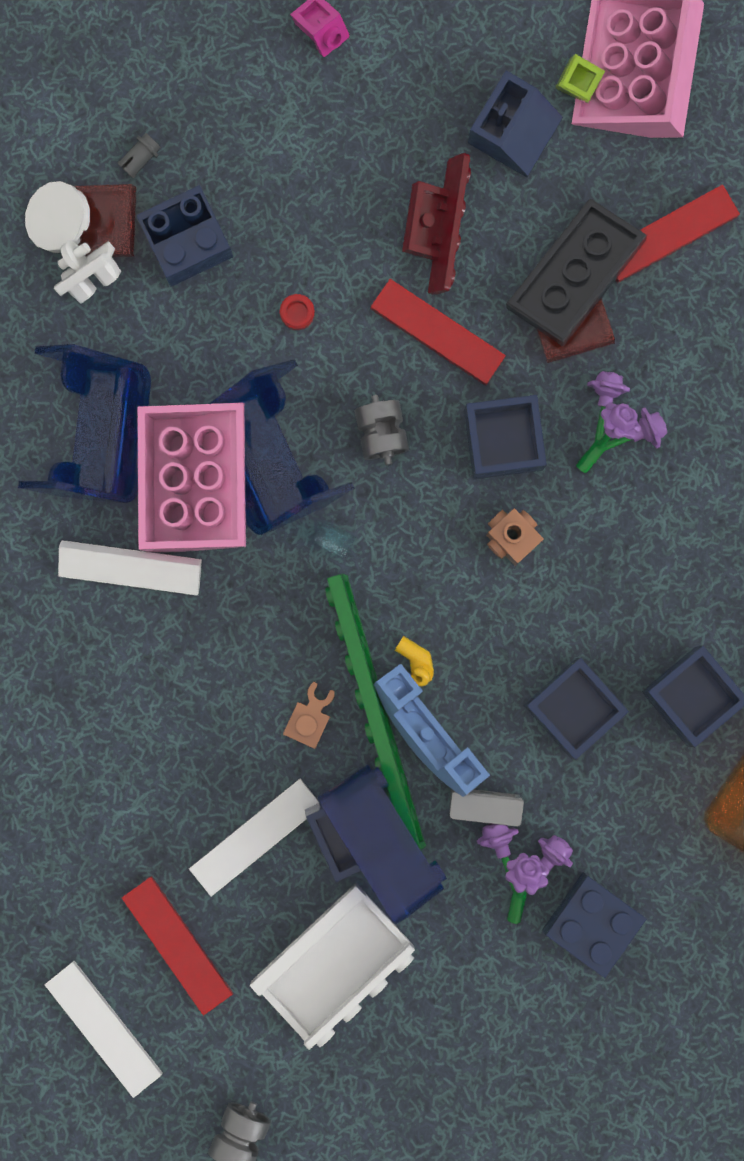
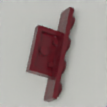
[402,153,471,295]

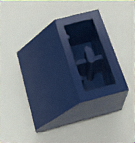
[468,70,563,177]
[136,185,233,287]

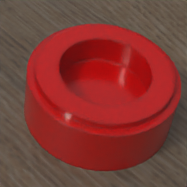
[280,294,315,330]

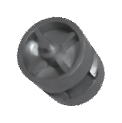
[354,395,409,465]
[208,1101,271,1161]

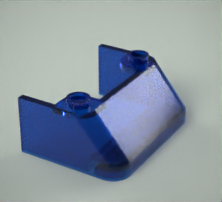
[18,344,151,503]
[209,359,355,535]
[317,762,447,925]

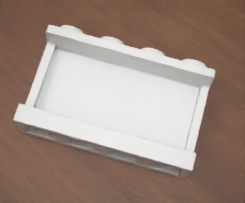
[250,883,415,1050]

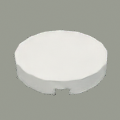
[25,181,90,253]

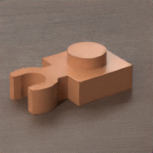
[283,682,335,749]

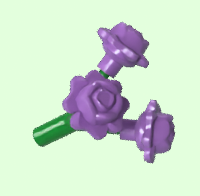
[576,371,667,473]
[477,823,573,924]

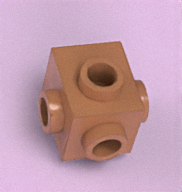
[486,508,543,566]

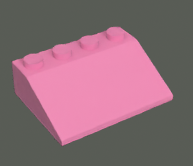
[571,0,704,138]
[137,403,246,553]

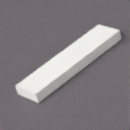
[58,540,202,595]
[189,778,320,897]
[45,961,163,1098]

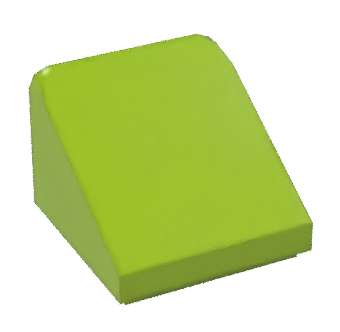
[555,54,605,103]

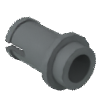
[117,133,161,179]

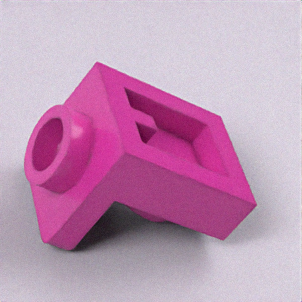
[290,0,350,57]

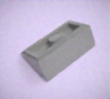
[449,789,524,826]

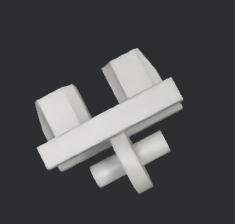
[54,241,121,304]

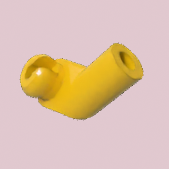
[394,636,434,687]

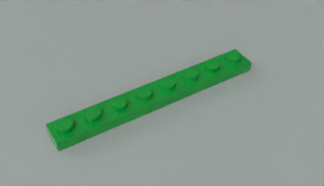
[325,574,426,855]

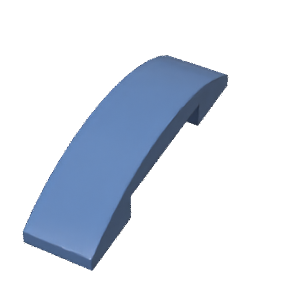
[374,664,490,797]

